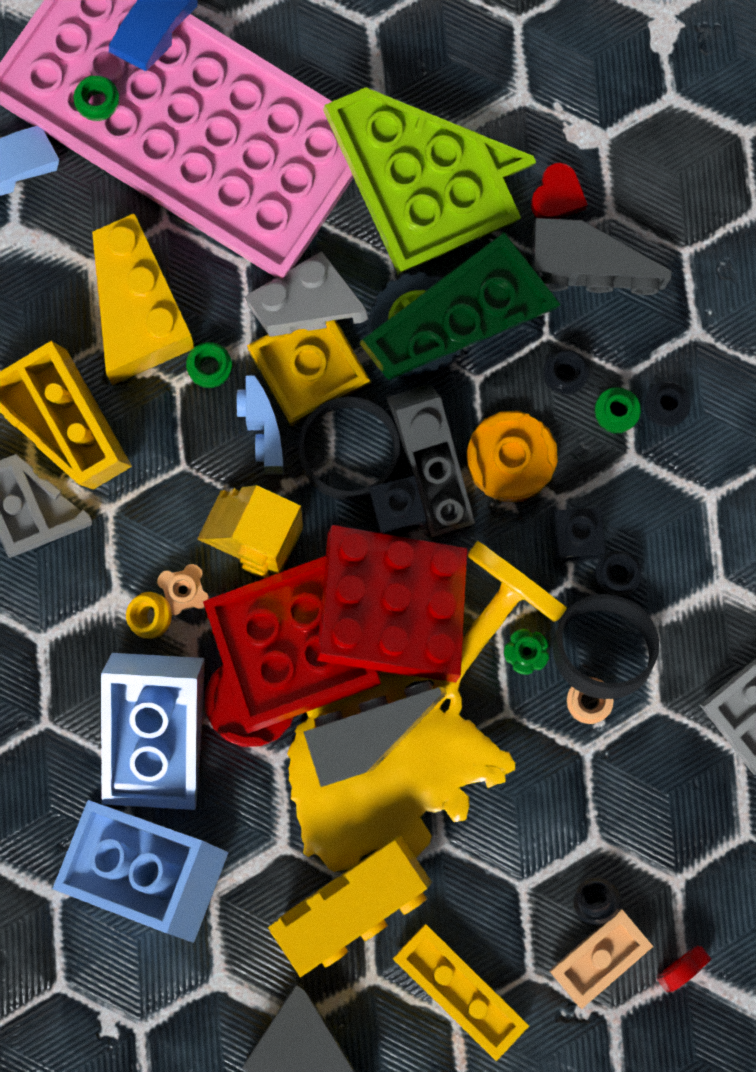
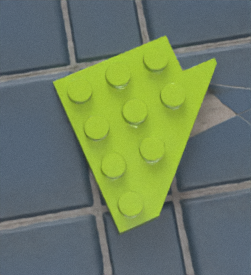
[323,87,536,274]

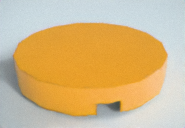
[466,411,558,502]

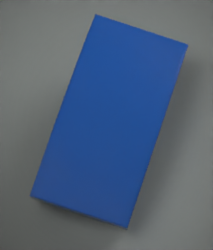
[109,0,198,71]

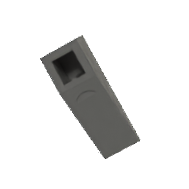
[531,218,671,295]
[387,384,475,537]
[304,681,447,787]

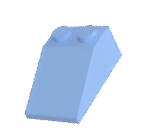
[101,653,205,810]
[52,800,229,943]

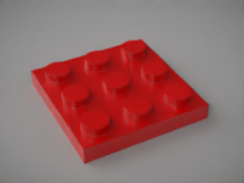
[317,525,467,683]
[203,556,381,734]

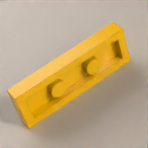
[393,924,529,1061]

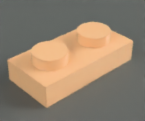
[549,909,654,1009]

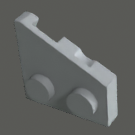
[245,251,368,337]
[0,454,92,558]
[700,659,756,775]

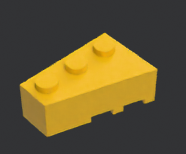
[92,214,194,385]
[0,341,132,490]
[197,485,303,579]
[268,835,432,978]

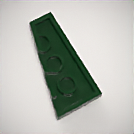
[360,233,561,380]

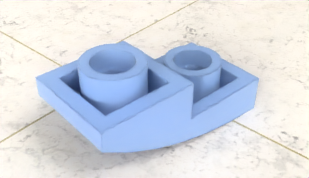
[0,126,59,196]
[237,376,284,475]

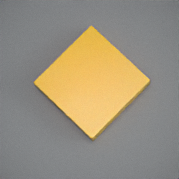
[247,320,370,427]

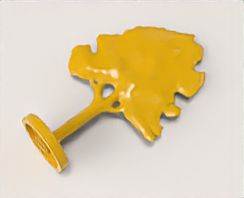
[287,541,567,872]

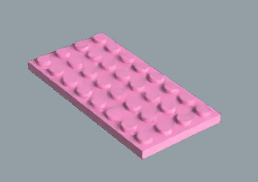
[0,0,354,279]

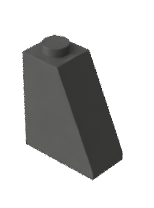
[242,982,356,1072]

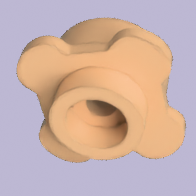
[157,564,209,616]

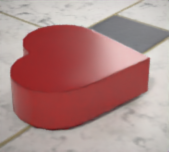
[531,163,588,219]
[656,945,712,992]

